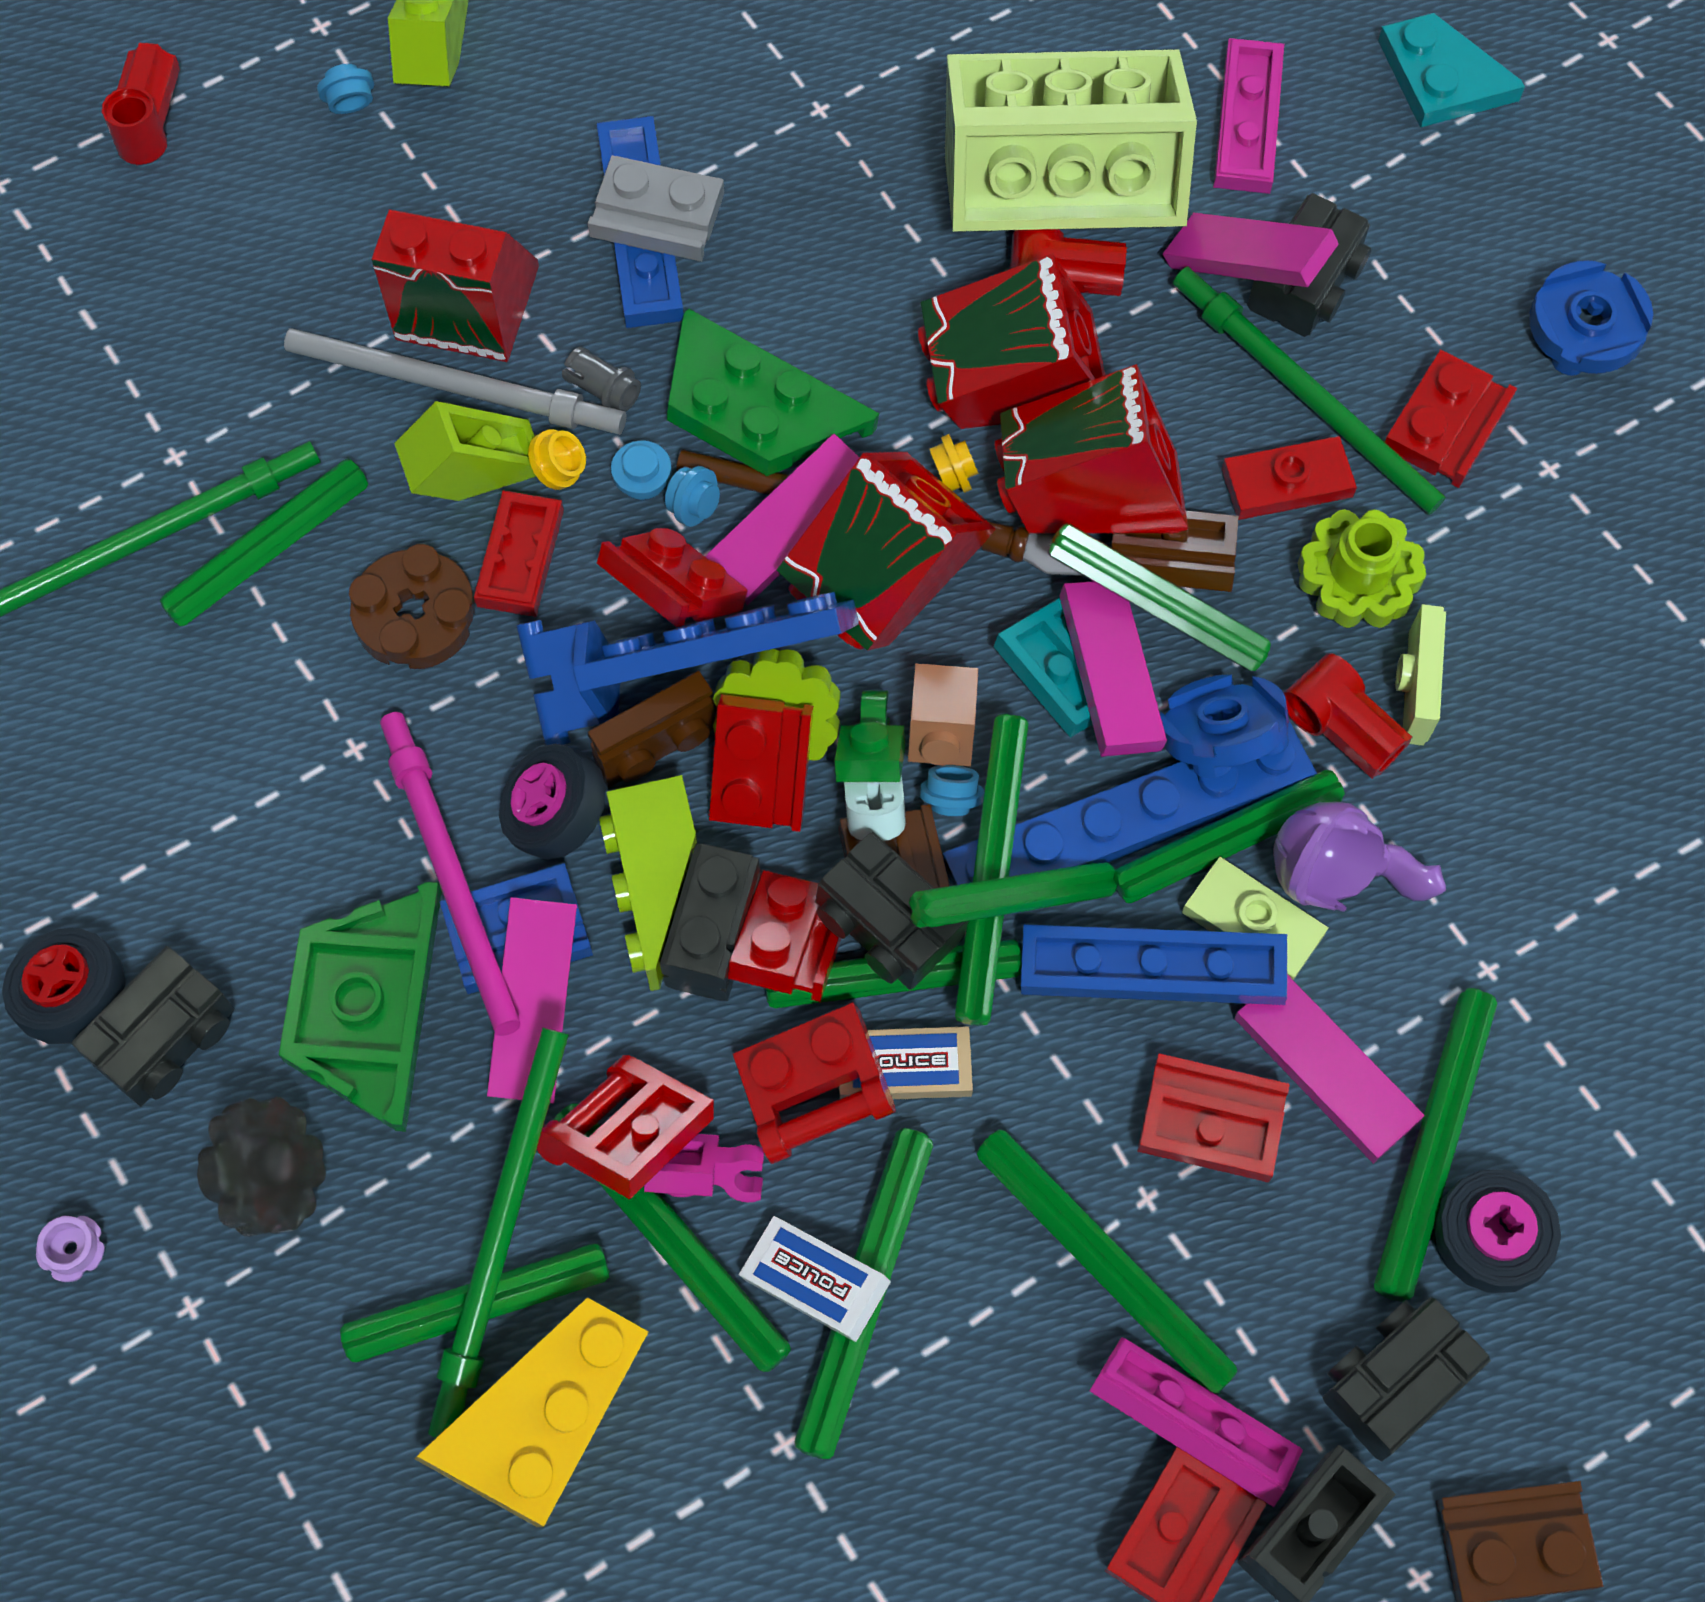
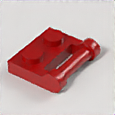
[733,1003,896,1164]
[537,1055,714,1199]

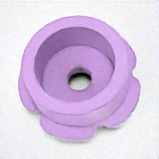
[36,1216,105,1282]

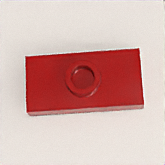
[1222,436,1357,520]
[474,491,564,617]

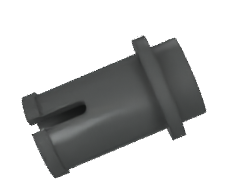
[562,347,641,412]

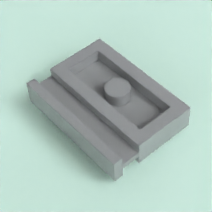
[588,155,724,262]

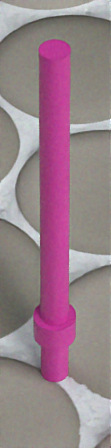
[380,712,520,1036]

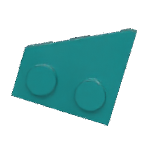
[1378,13,1525,128]
[993,581,1092,738]

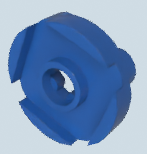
[1529,261,1653,376]
[1160,675,1289,778]

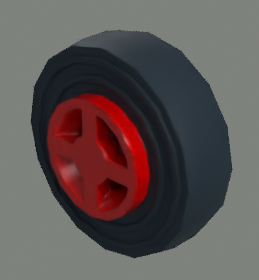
[2,928,126,1044]

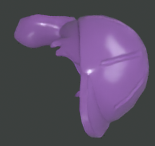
[1273,801,1446,912]

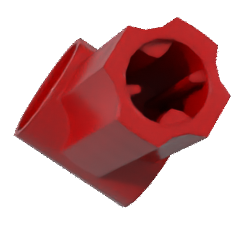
[102,43,180,165]
[1010,229,1127,296]
[1284,653,1413,779]

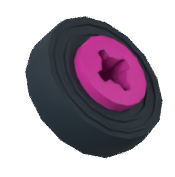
[499,743,606,860]
[1434,1169,1561,1293]

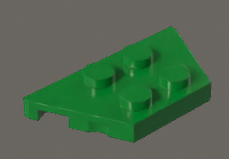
[667,309,880,476]
[279,882,442,1132]

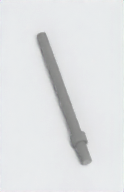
[284,328,626,435]

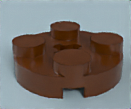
[349,544,476,669]

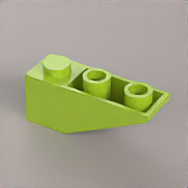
[388,0,469,86]
[599,775,697,991]

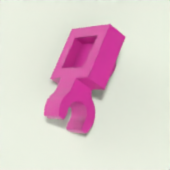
[644,1134,764,1203]

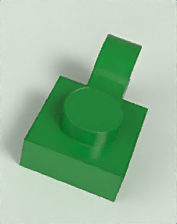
[835,690,905,782]

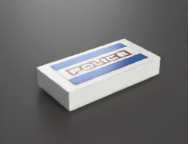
[739,1216,891,1342]

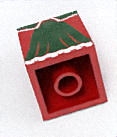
[371,209,539,362]
[918,253,1105,429]
[995,364,1188,533]
[776,452,996,651]

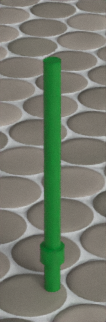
[1173,266,1446,515]
[0,441,321,617]
[428,1027,569,1438]

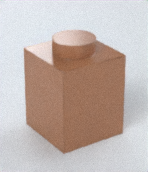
[908,663,978,767]

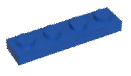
[597,116,684,328]
[1021,924,1287,1005]

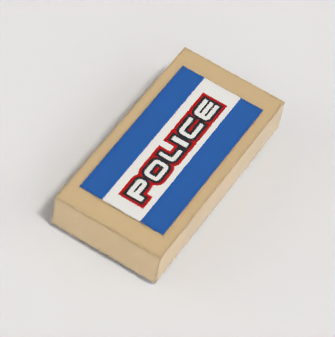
[839,1027,973,1099]

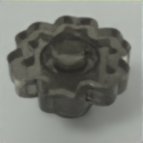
[197,1097,326,1237]

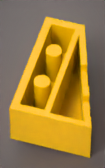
[414,1297,649,1527]

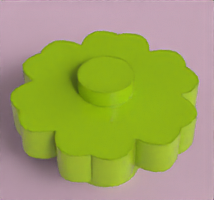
[1298,509,1426,628]
[713,649,841,761]

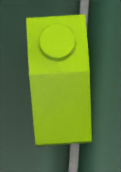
[394,401,536,501]

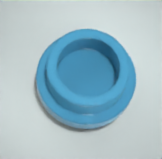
[317,64,374,114]
[611,441,672,500]
[665,466,720,527]
[920,765,984,816]

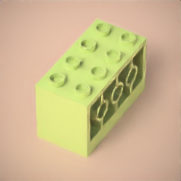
[945,49,1197,232]

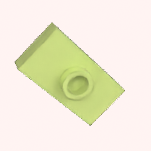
[1395,604,1446,746]
[1182,857,1329,980]

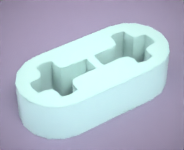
[844,775,906,841]

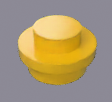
[528,429,586,490]
[929,434,979,493]

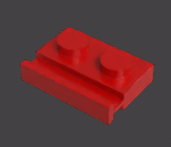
[1385,349,1517,488]
[596,528,748,627]
[709,694,814,832]
[728,870,841,1002]
[1137,1053,1290,1183]
[1105,1447,1267,1602]

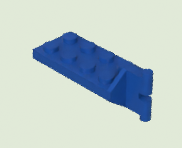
[516,592,859,746]

